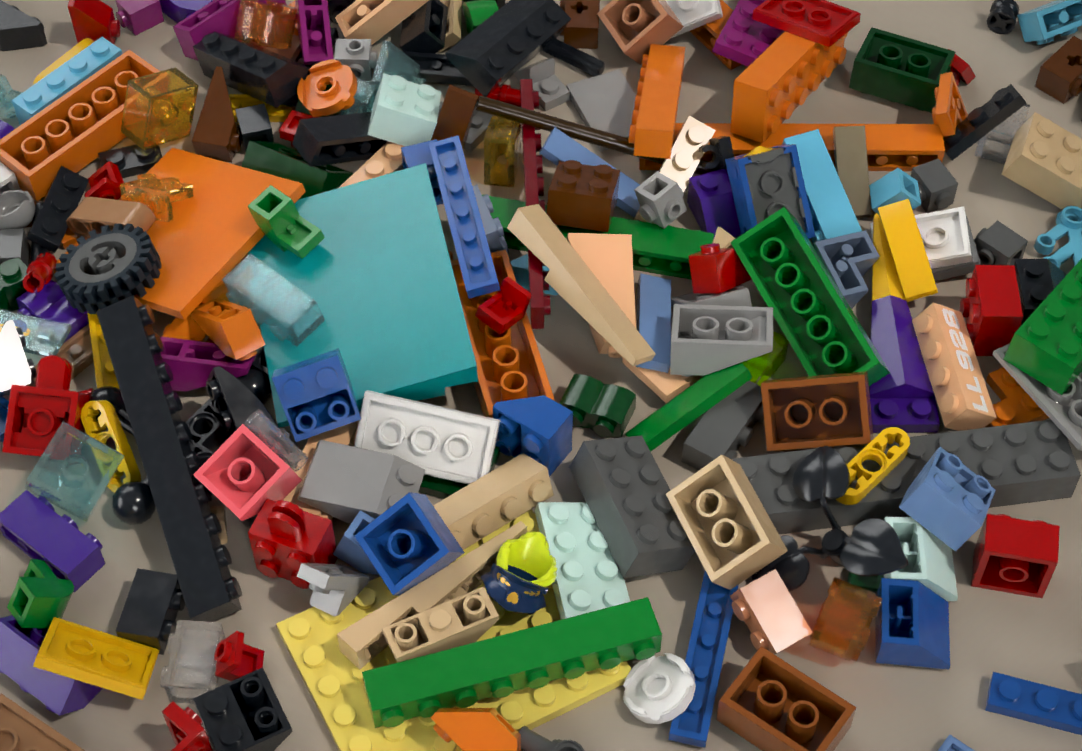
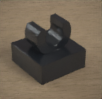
[699,136,734,170]

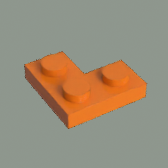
[932,72,968,137]
[985,367,1049,427]

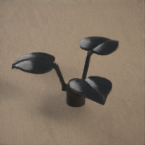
[752,446,908,592]

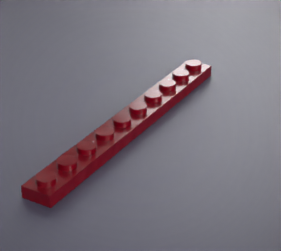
[520,79,551,329]

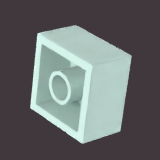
[367,73,441,146]

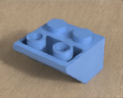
[899,447,996,552]

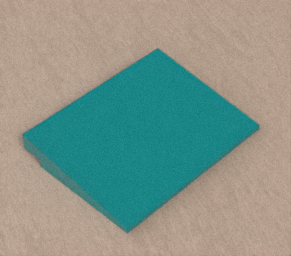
[248,163,478,428]

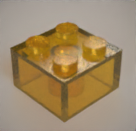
[121,67,199,150]

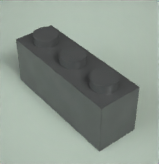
[682,381,764,471]

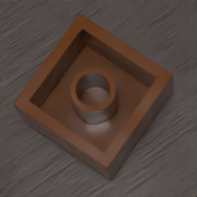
[546,160,620,232]

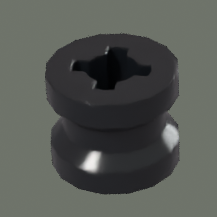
[987,0,1020,34]

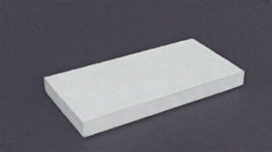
[354,390,500,485]

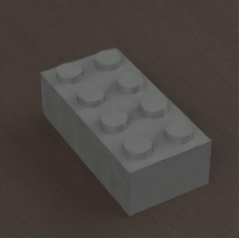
[569,436,695,578]

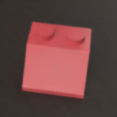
[193,424,302,521]

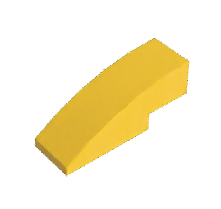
[878,199,938,302]

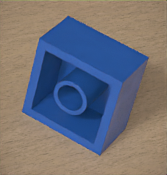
[354,492,465,596]

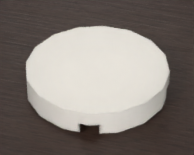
[623,653,696,724]

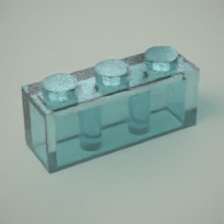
[222,253,325,347]

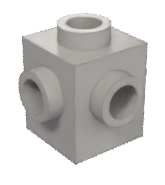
[334,39,378,81]
[634,171,687,229]

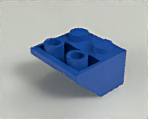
[272,348,361,442]
[493,395,573,477]
[875,578,950,670]

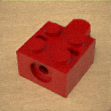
[2,355,90,461]
[248,499,338,589]

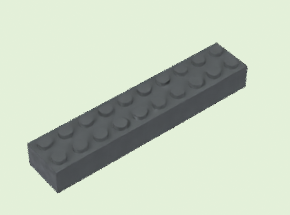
[731,420,1081,534]

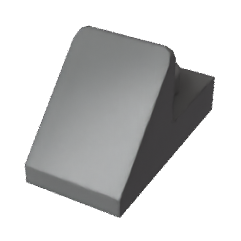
[515,57,570,112]
[297,563,370,616]

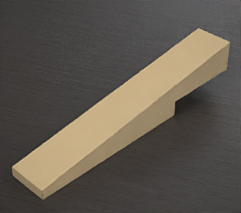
[507,204,656,366]
[337,521,527,670]

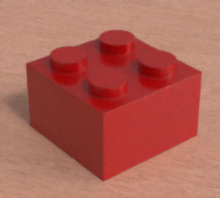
[960,265,1023,356]
[971,514,1060,598]

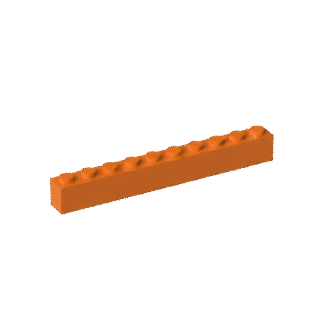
[639,123,945,171]

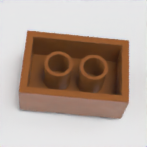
[761,371,874,451]
[716,646,857,751]

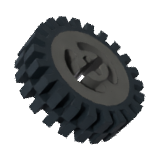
[55,223,162,314]

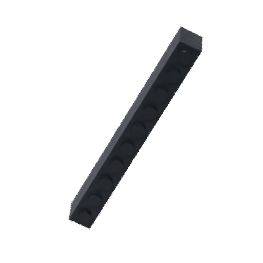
[96,296,242,626]

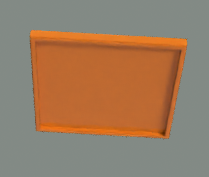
[53,148,306,320]

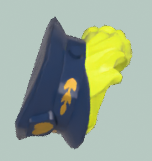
[481,531,558,614]

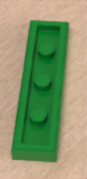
[625,363,752,452]

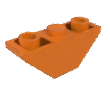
[431,708,521,751]

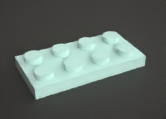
[535,502,630,620]

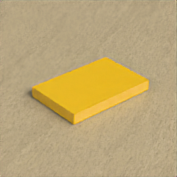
[33,617,160,700]

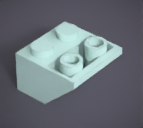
[884,517,958,601]

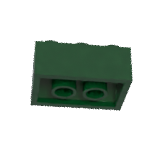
[849,27,956,113]
[242,141,354,199]

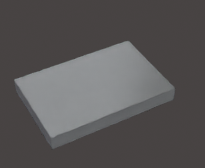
[566,69,636,152]

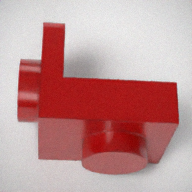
[84,161,127,200]
[475,277,532,335]
[214,631,265,681]

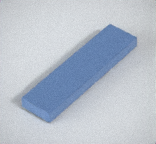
[539,127,640,217]
[636,273,671,373]

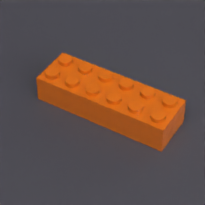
[730,31,848,143]
[0,50,174,201]
[451,250,555,418]

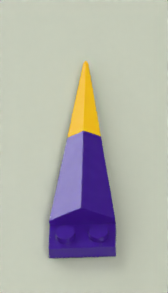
[869,213,940,433]

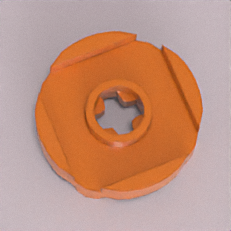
[297,59,357,118]

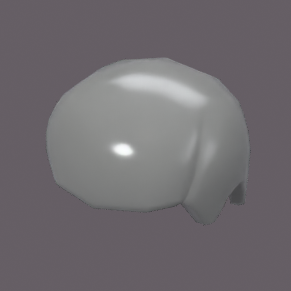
[0,190,35,230]

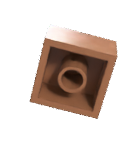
[597,0,684,65]

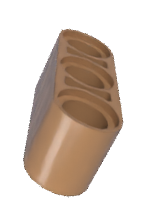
[66,197,156,239]

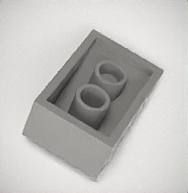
[670,304,773,377]
[297,440,425,524]

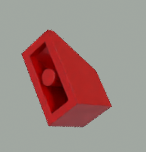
[68,0,120,44]
[688,243,752,294]

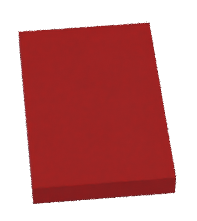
[752,0,861,47]

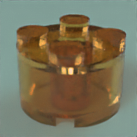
[234,0,297,49]
[808,577,882,662]

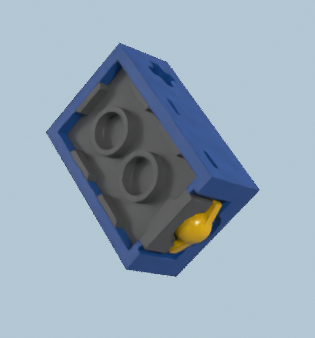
[725,144,816,239]

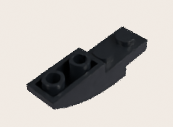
[206,366,289,459]

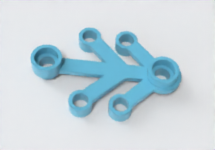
[1034,206,1082,268]

